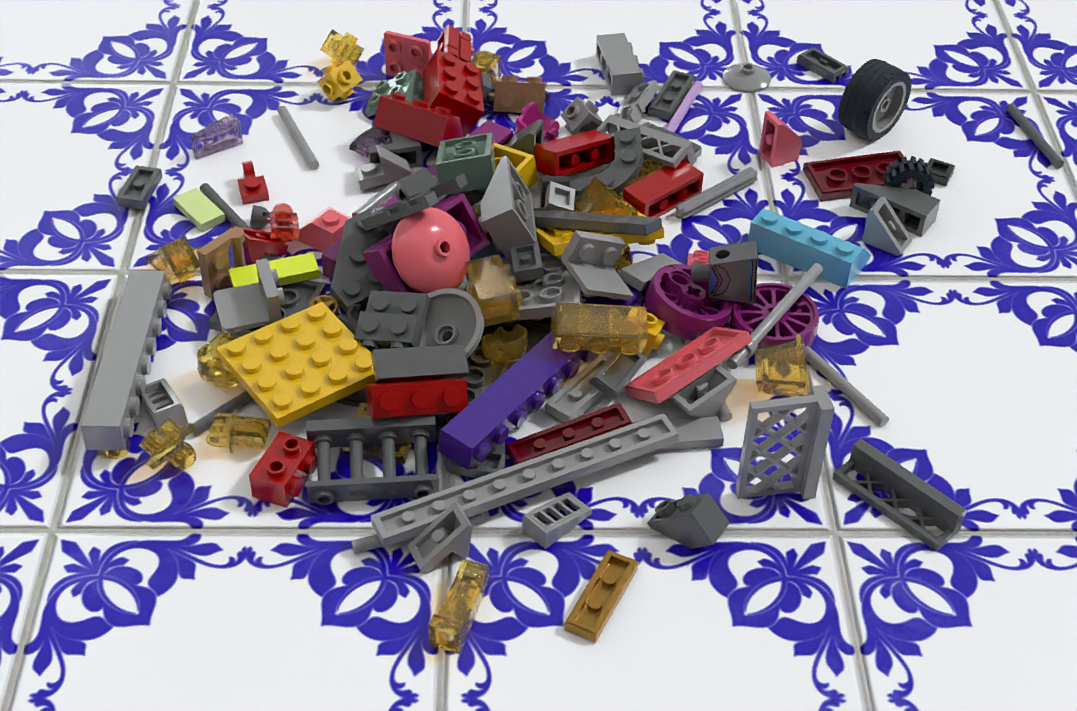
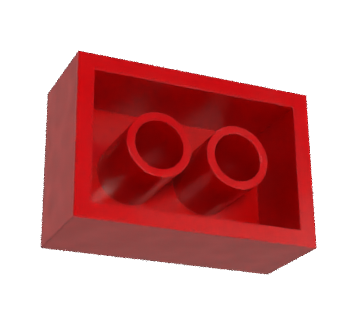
[423,49,484,134]

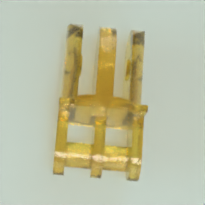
[206,409,272,454]

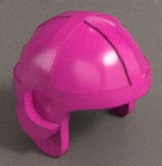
[515,102,559,143]

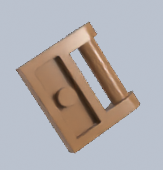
[197,227,246,299]

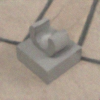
[544,181,575,211]

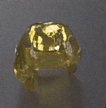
[197,331,239,389]

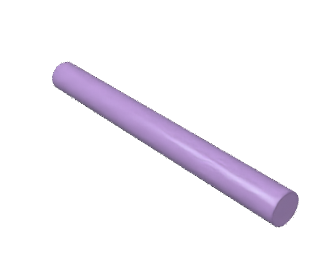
[665,81,703,133]

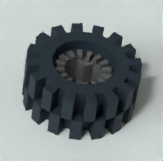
[883,156,934,196]

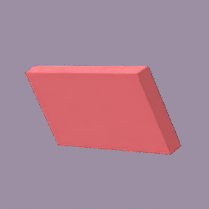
[624,326,752,404]

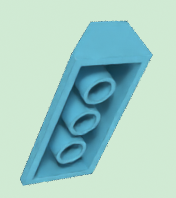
[748,208,871,289]

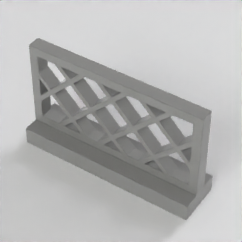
[735,385,835,500]

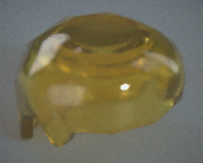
[481,325,528,364]

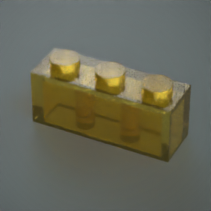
[465,254,523,327]
[551,302,648,355]

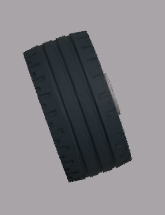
[838,59,912,141]

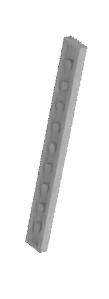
[371,413,679,547]

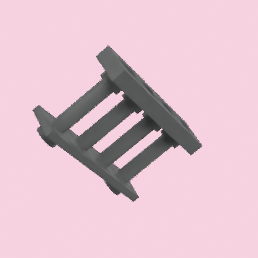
[306,414,439,505]

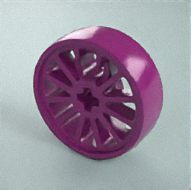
[644,264,734,341]
[730,283,819,361]

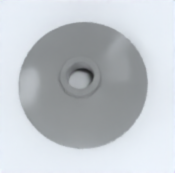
[723,63,771,93]

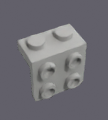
[213,258,285,333]

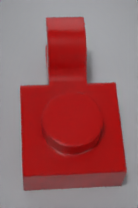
[237,161,269,205]

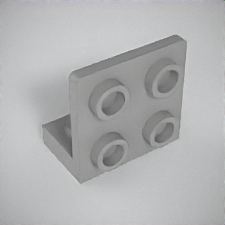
[560,230,633,300]

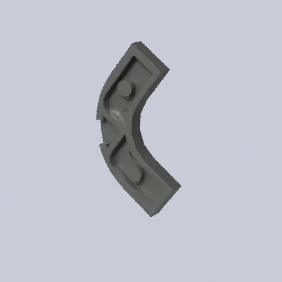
[569,127,644,204]

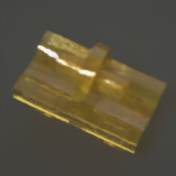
[139,418,197,470]

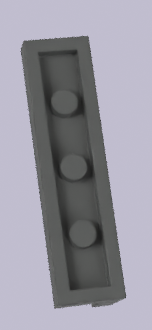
[832,439,967,552]

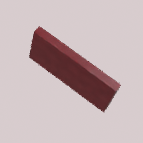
[803,150,914,201]

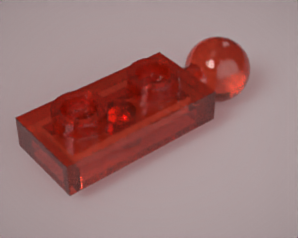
[269,203,299,242]

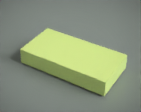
[173,188,226,232]

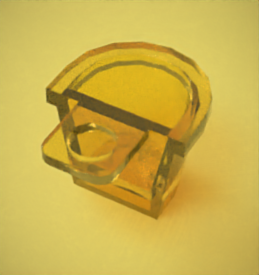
[755,334,810,396]

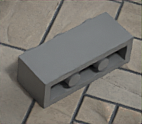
[595,33,644,96]

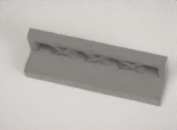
[596,114,697,168]

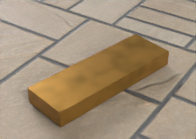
[564,550,639,643]

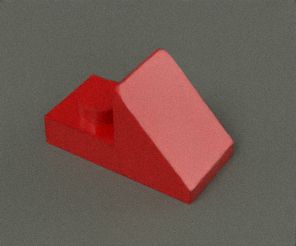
[231,226,289,265]

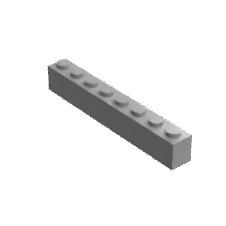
[81,271,172,450]

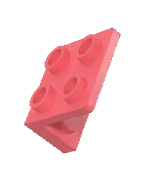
[384,30,431,79]

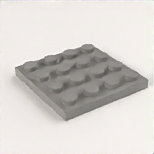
[466,253,582,326]

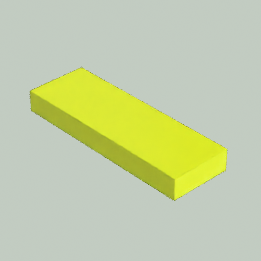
[228,252,320,287]

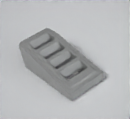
[139,378,188,435]
[522,492,592,549]

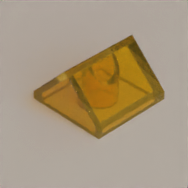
[574,177,638,216]

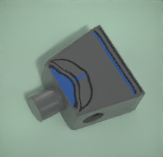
[691,241,758,304]

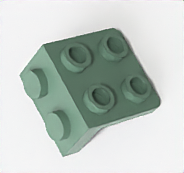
[365,69,424,117]

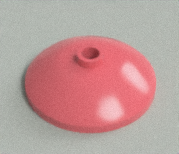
[391,207,470,294]

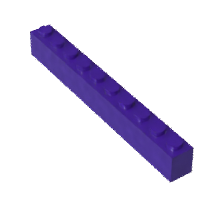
[438,282,644,471]

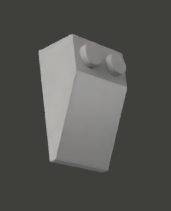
[478,155,538,260]

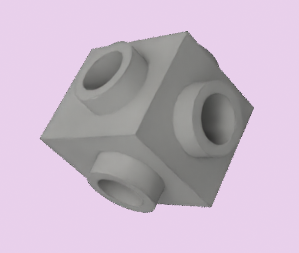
[561,97,603,135]

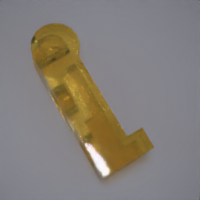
[429,559,490,654]

